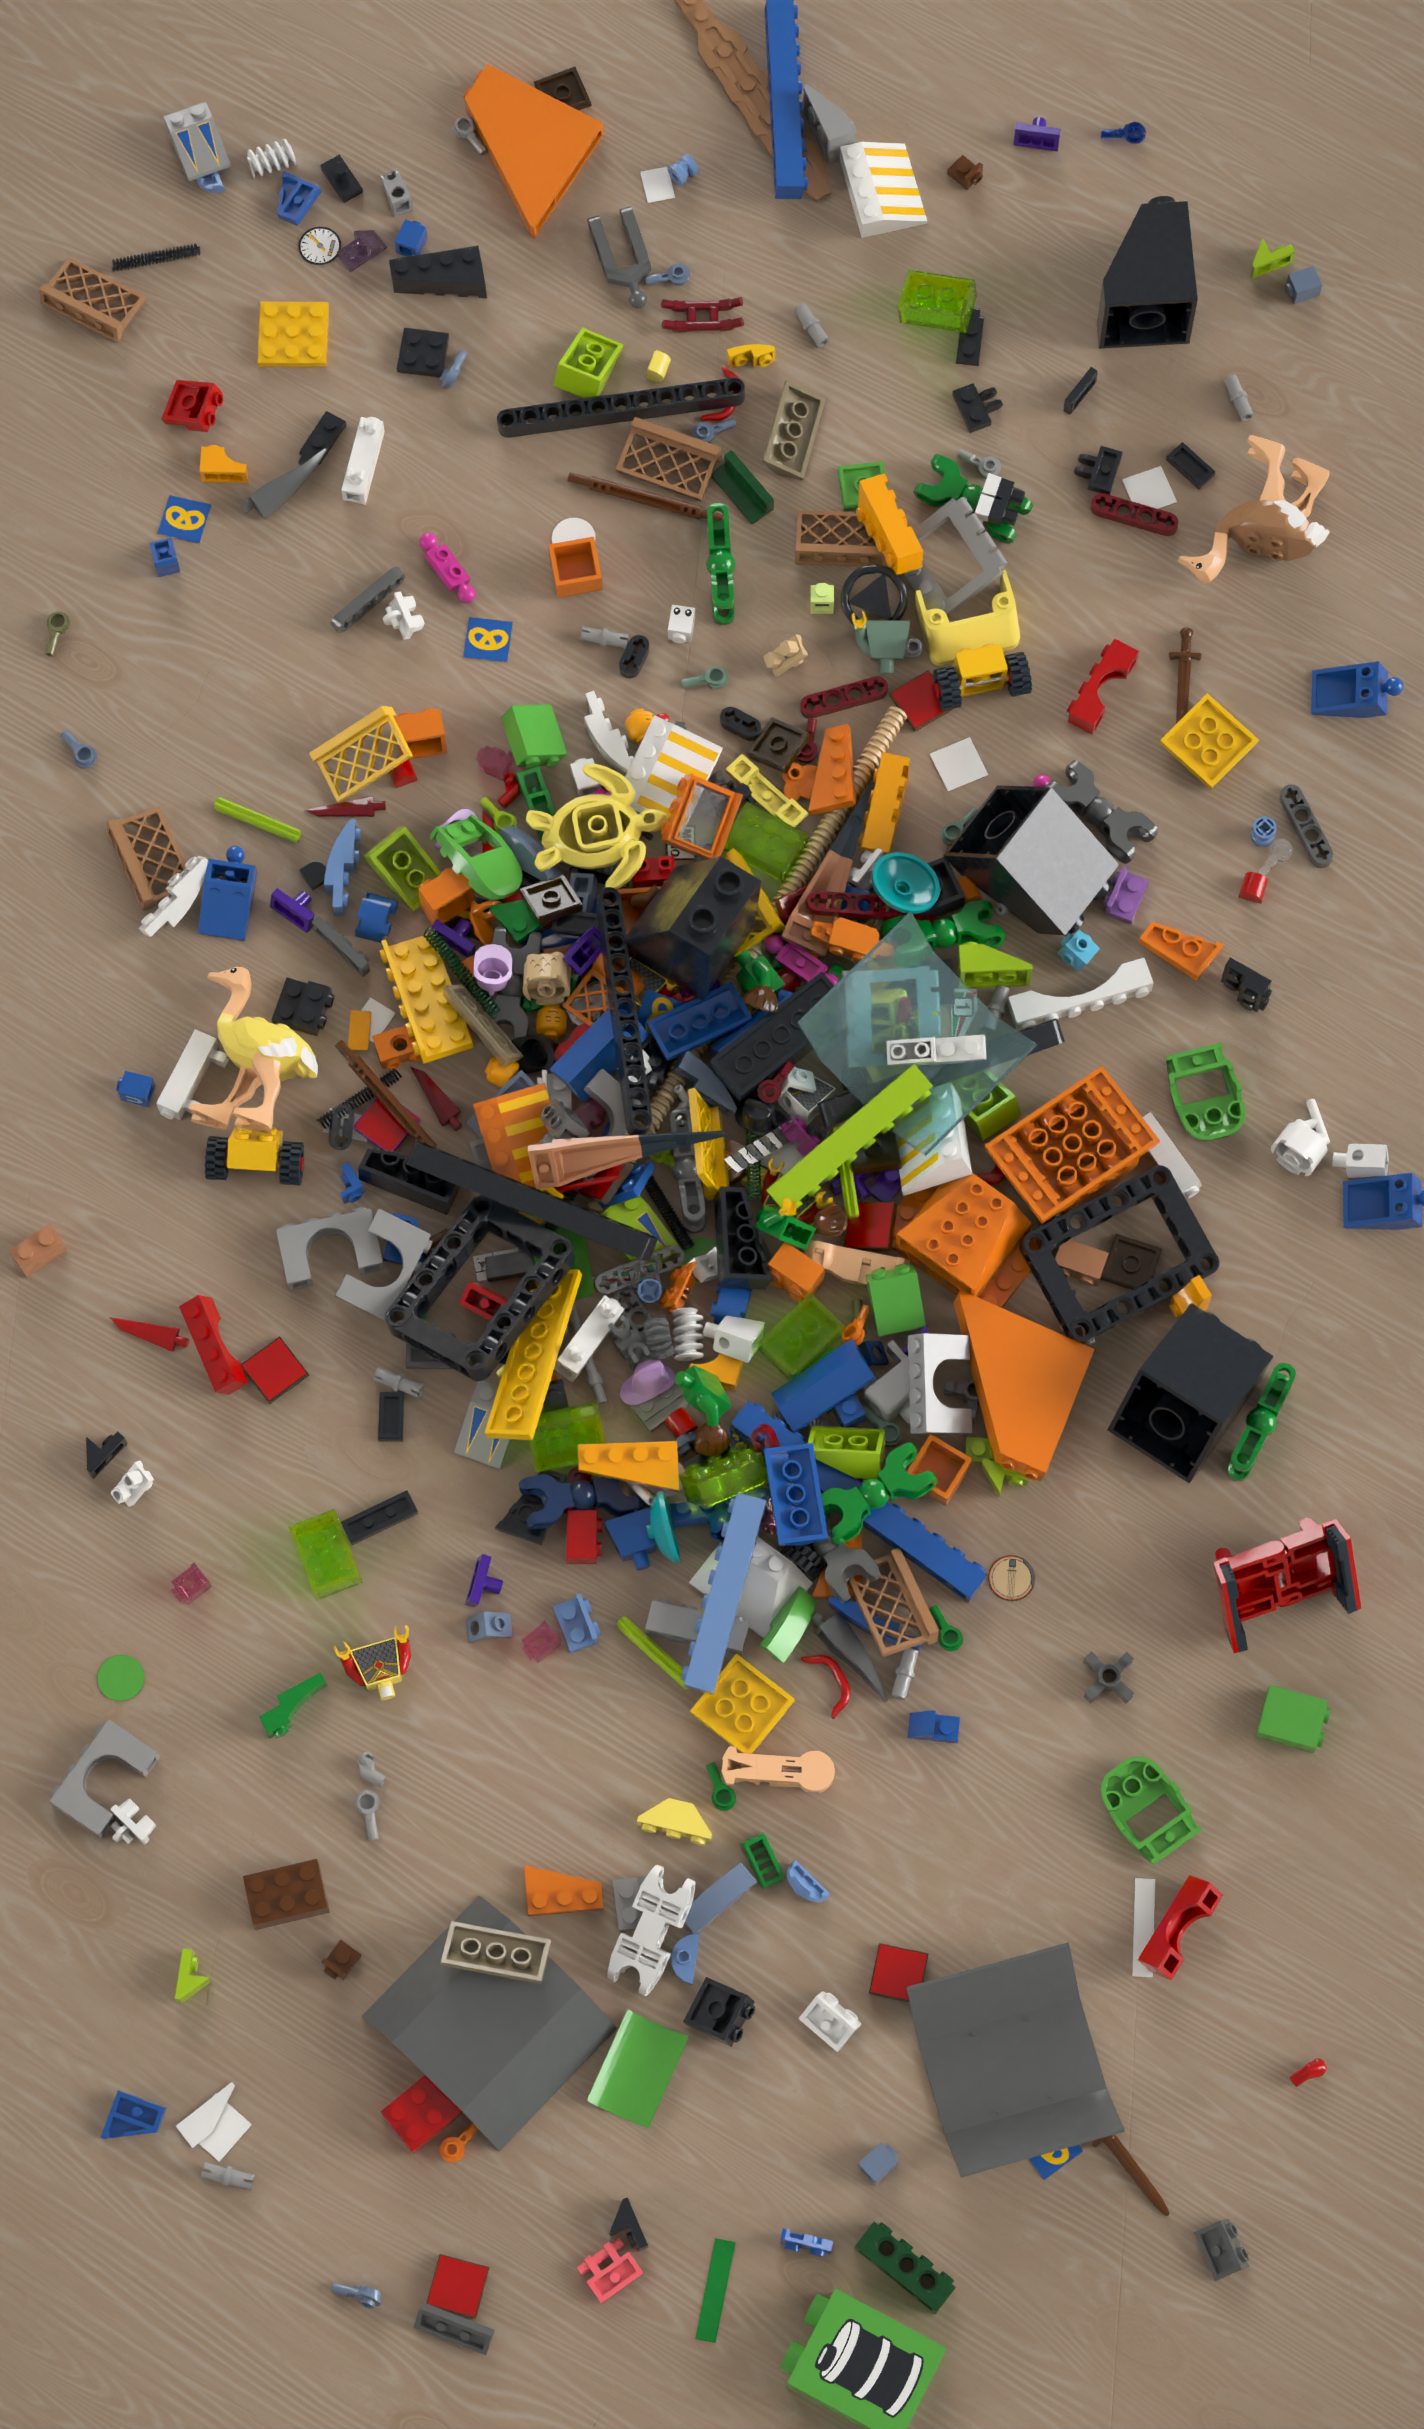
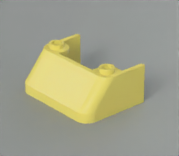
[914,570,1020,666]

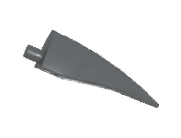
[241,448,327,519]
[811,1612,888,1703]

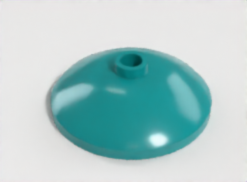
[871,852,940,914]
[646,1490,681,1564]

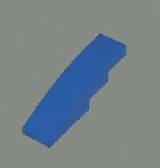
[829,1596,921,1651]

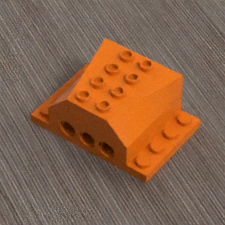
[984,1066,1160,1223]
[891,1173,1039,1308]

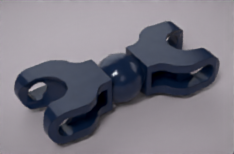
[518,1474,644,1529]

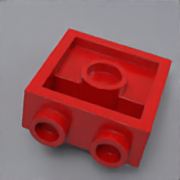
[161,380,224,432]

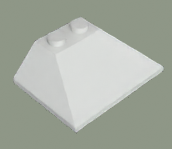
[689,1537,813,1639]

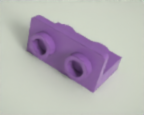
[1103,866,1149,924]

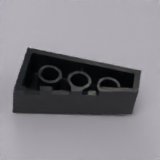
[389,245,487,298]
[358,1148,461,1215]
[714,1187,773,1290]

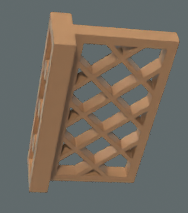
[39,257,146,343]
[616,417,722,501]
[795,510,888,567]
[106,807,186,911]
[848,1547,939,1657]

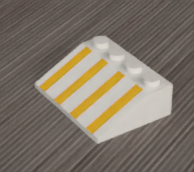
[839,142,927,238]
[625,715,723,833]
[892,1083,972,1196]

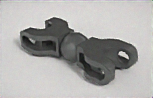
[1045,760,1158,864]
[487,926,542,1039]
[670,1108,706,1234]
[806,1513,881,1603]

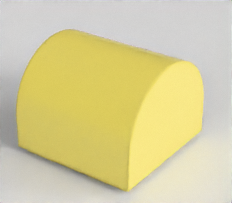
[646,350,671,382]

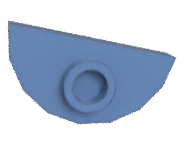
[196,171,225,193]
[787,1859,830,1902]
[671,1934,700,1985]

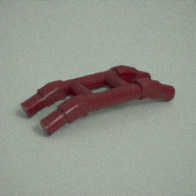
[661,297,744,332]

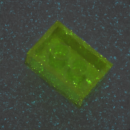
[897,270,977,333]
[724,802,808,883]
[758,1293,845,1381]
[529,1402,606,1472]
[678,1446,768,1508]
[288,1509,363,1601]

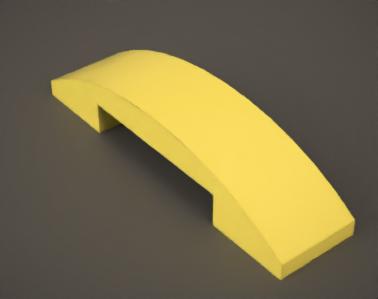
[725,754,808,830]

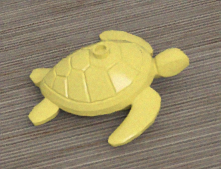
[526,764,669,889]

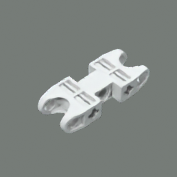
[607,1865,695,1996]

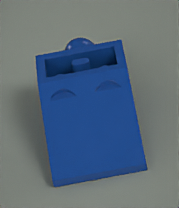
[1311,661,1404,718]
[198,846,258,941]
[1343,1173,1424,1230]

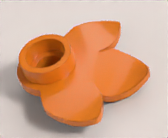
[782,763,817,802]

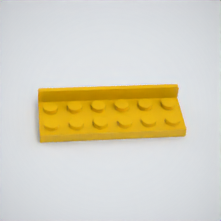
[379,933,474,1064]

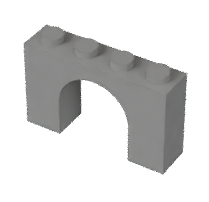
[538,1069,641,1180]
[276,1208,384,1291]
[335,1209,433,1321]
[908,1333,972,1435]
[50,1719,160,1839]

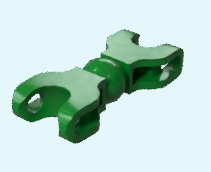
[913,454,1033,544]
[706,503,735,625]
[881,900,1006,967]
[1227,1363,1296,1481]
[821,1442,938,1545]

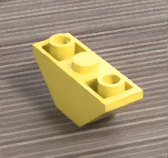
[637,1798,712,1845]

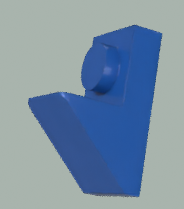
[149,537,180,577]
[908,1710,960,1743]

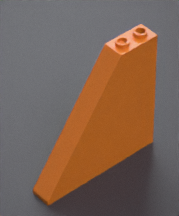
[464,64,604,238]
[953,1290,1095,1482]

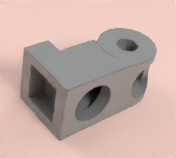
[380,170,414,217]

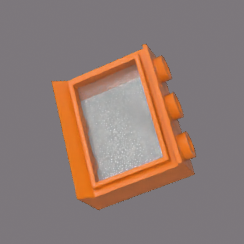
[661,773,743,860]

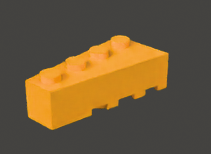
[856,473,923,575]
[858,752,910,855]
[578,1441,679,1493]

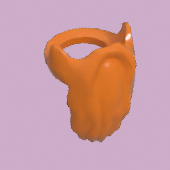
[469,900,503,945]

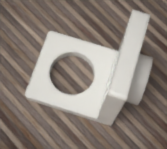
[777,1067,816,1101]

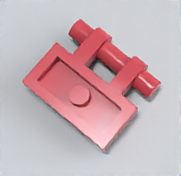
[576,2237,644,2304]

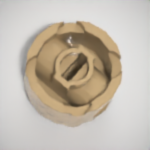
[523,952,571,1005]

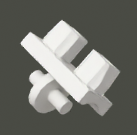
[383,591,424,640]
[848,848,884,891]
[111,1461,154,1507]
[110,1799,156,1845]

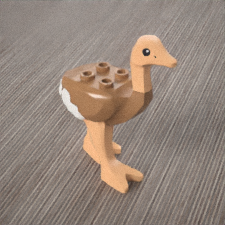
[1178,435,1330,584]

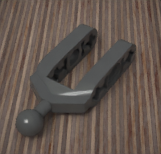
[587,206,651,308]

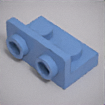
[553,1593,601,1654]

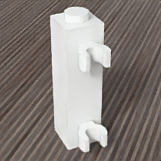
[342,417,385,505]
[156,1029,229,1120]
[1142,1112,1202,1199]
[554,1295,624,1383]

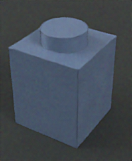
[1285,266,1322,304]
[858,2143,898,2185]

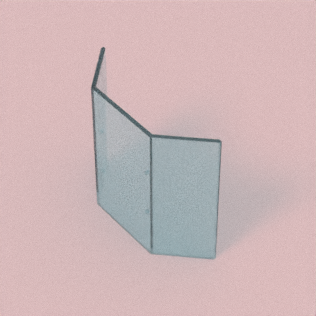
[797,912,1037,1156]

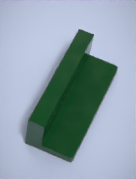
[711,450,774,524]

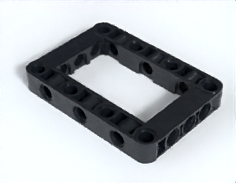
[1019,1165,1220,1344]
[385,1195,575,1381]

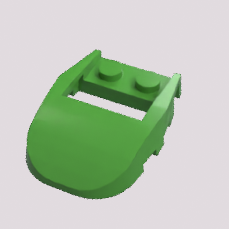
[429,814,522,900]
[1166,1043,1246,1141]
[1101,1756,1202,1866]

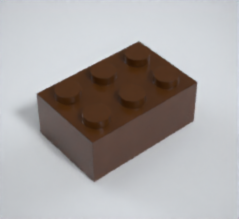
[243,1859,330,1930]

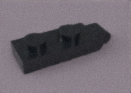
[956,307,984,366]
[298,411,346,465]
[646,1037,671,1091]

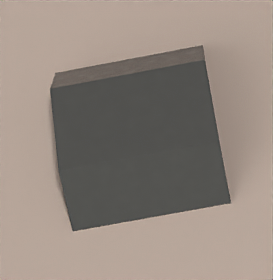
[362,1896,617,2151]
[906,1942,1125,2178]

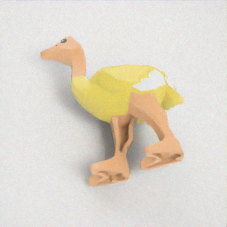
[189,967,318,1133]

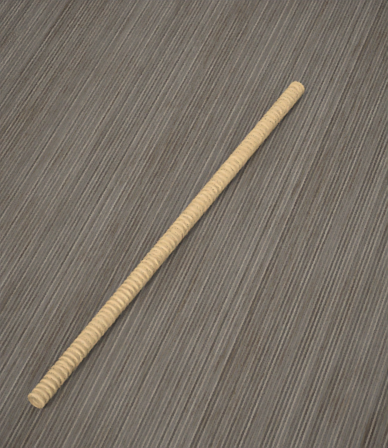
[587,706,907,1214]

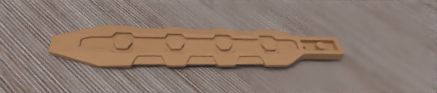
[675,0,831,201]

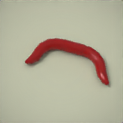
[700,366,740,421]
[801,1655,851,1719]

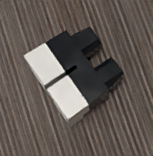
[975,473,1025,528]

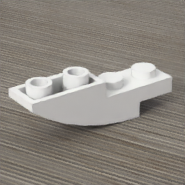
[584,691,634,776]
[138,856,208,937]
[886,1035,986,1066]

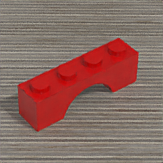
[1067,638,1139,735]
[179,1295,249,1395]
[1137,1875,1223,1981]

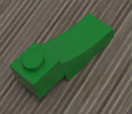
[515,766,556,841]
[259,1672,327,1739]

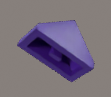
[563,926,602,976]

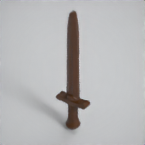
[1169,627,1202,724]
[1092,2135,1169,2216]

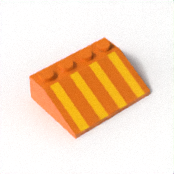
[473,1083,551,1187]

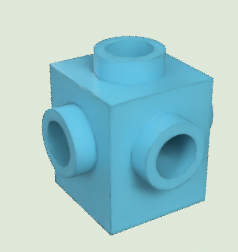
[1057,930,1100,972]

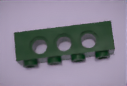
[854,2222,956,2314]

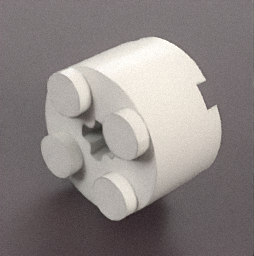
[1271,1119,1328,1176]

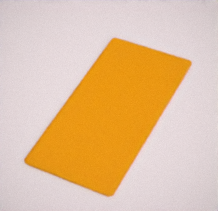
[348,1010,372,1051]

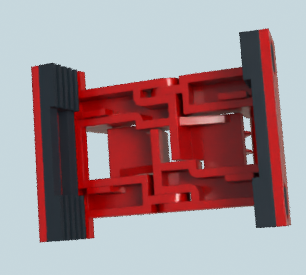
[1213,1518,1361,1654]

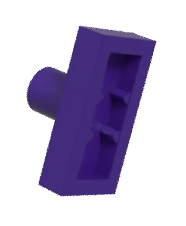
[1013,117,1061,152]
[270,888,314,933]
[431,918,476,958]
[869,1169,902,1202]
[830,1172,877,1201]
[465,1554,503,1607]

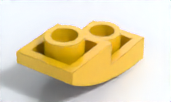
[726,344,776,368]

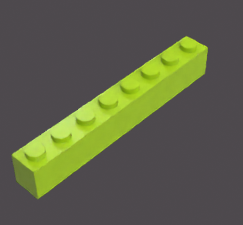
[765,1064,933,1209]

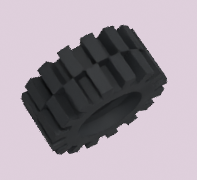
[780,1545,826,1582]

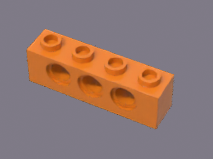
[372,1022,473,1069]

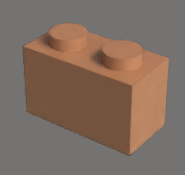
[9,1223,67,1278]
[1055,1240,1109,1286]

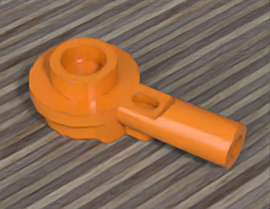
[842,1305,872,1346]
[439,2122,479,2163]

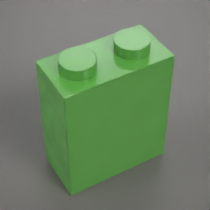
[501,704,567,768]
[865,1264,926,1337]
[1255,1685,1331,1753]

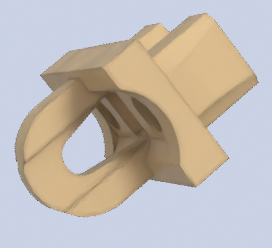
[763,634,808,676]

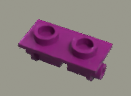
[780,1116,821,1157]

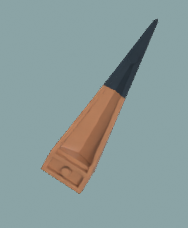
[780,783,873,958]
[528,1131,725,1189]

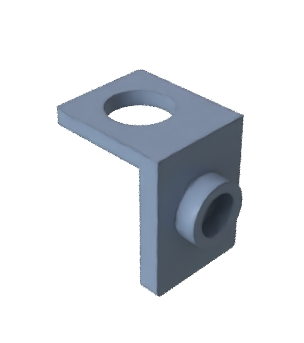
[466,1612,513,1643]

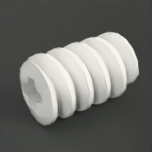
[247,139,297,179]
[673,1308,704,1361]

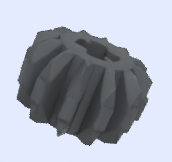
[644,1318,674,1360]

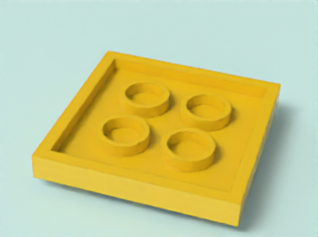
[258,301,329,367]
[1159,693,1259,790]
[690,1654,795,1754]

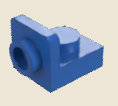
[340,1162,365,1204]

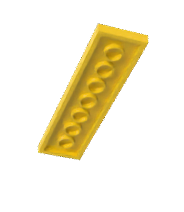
[484,1269,582,1440]

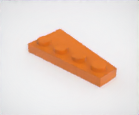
[808,724,856,816]

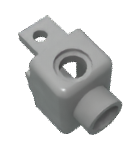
[860,1340,910,1425]

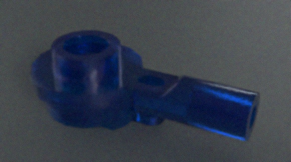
[1101,122,1146,144]

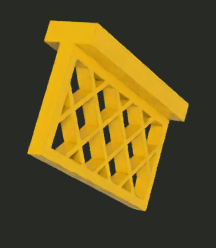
[309,706,413,802]
[725,848,785,957]
[688,1088,730,1200]

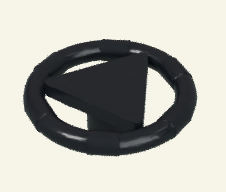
[840,564,908,626]

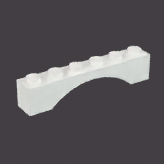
[1007,958,1153,1031]

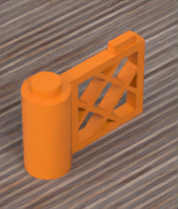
[563,952,645,1027]

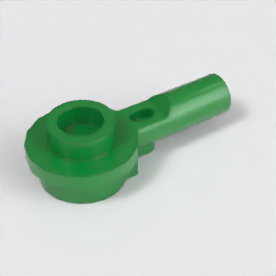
[929,1605,963,1652]
[706,1762,737,1811]

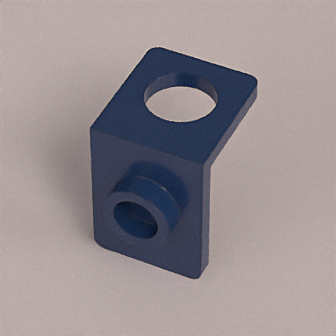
[857,1341,889,1367]

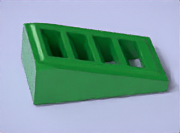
[740,1832,785,1889]

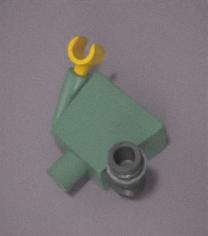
[851,611,922,674]

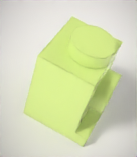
[810,583,834,614]

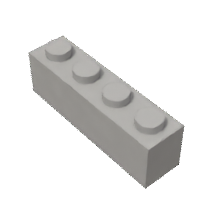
[645,1599,749,1656]

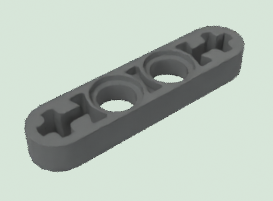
[330,566,406,633]
[1280,784,1333,868]
[594,1246,684,1294]

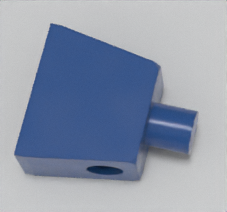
[605,1508,656,1571]

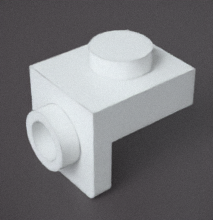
[687,1247,718,1283]

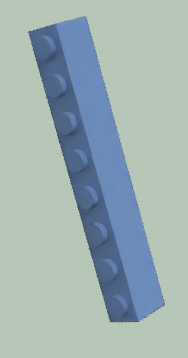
[681,1493,767,1695]

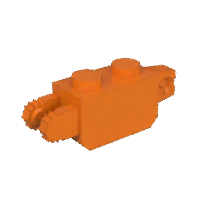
[809,917,893,963]

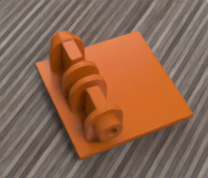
[658,1261,697,1315]

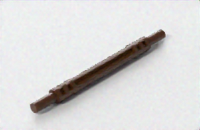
[568,472,724,521]
[335,1040,437,1148]

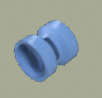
[667,154,699,186]
[1251,816,1277,847]
[637,1279,662,1303]

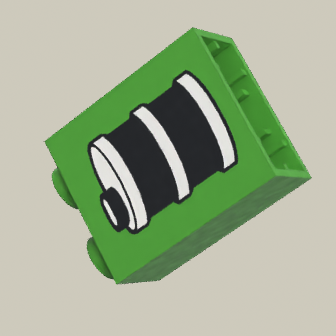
[779,2288,947,2429]

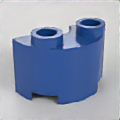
[355,892,398,943]
[710,1283,752,1325]

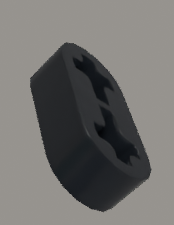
[619,635,650,678]
[720,707,761,741]
[328,1104,355,1150]

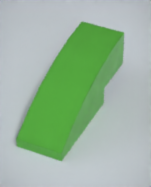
[758,1586,818,1663]

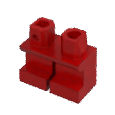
[632,856,676,888]

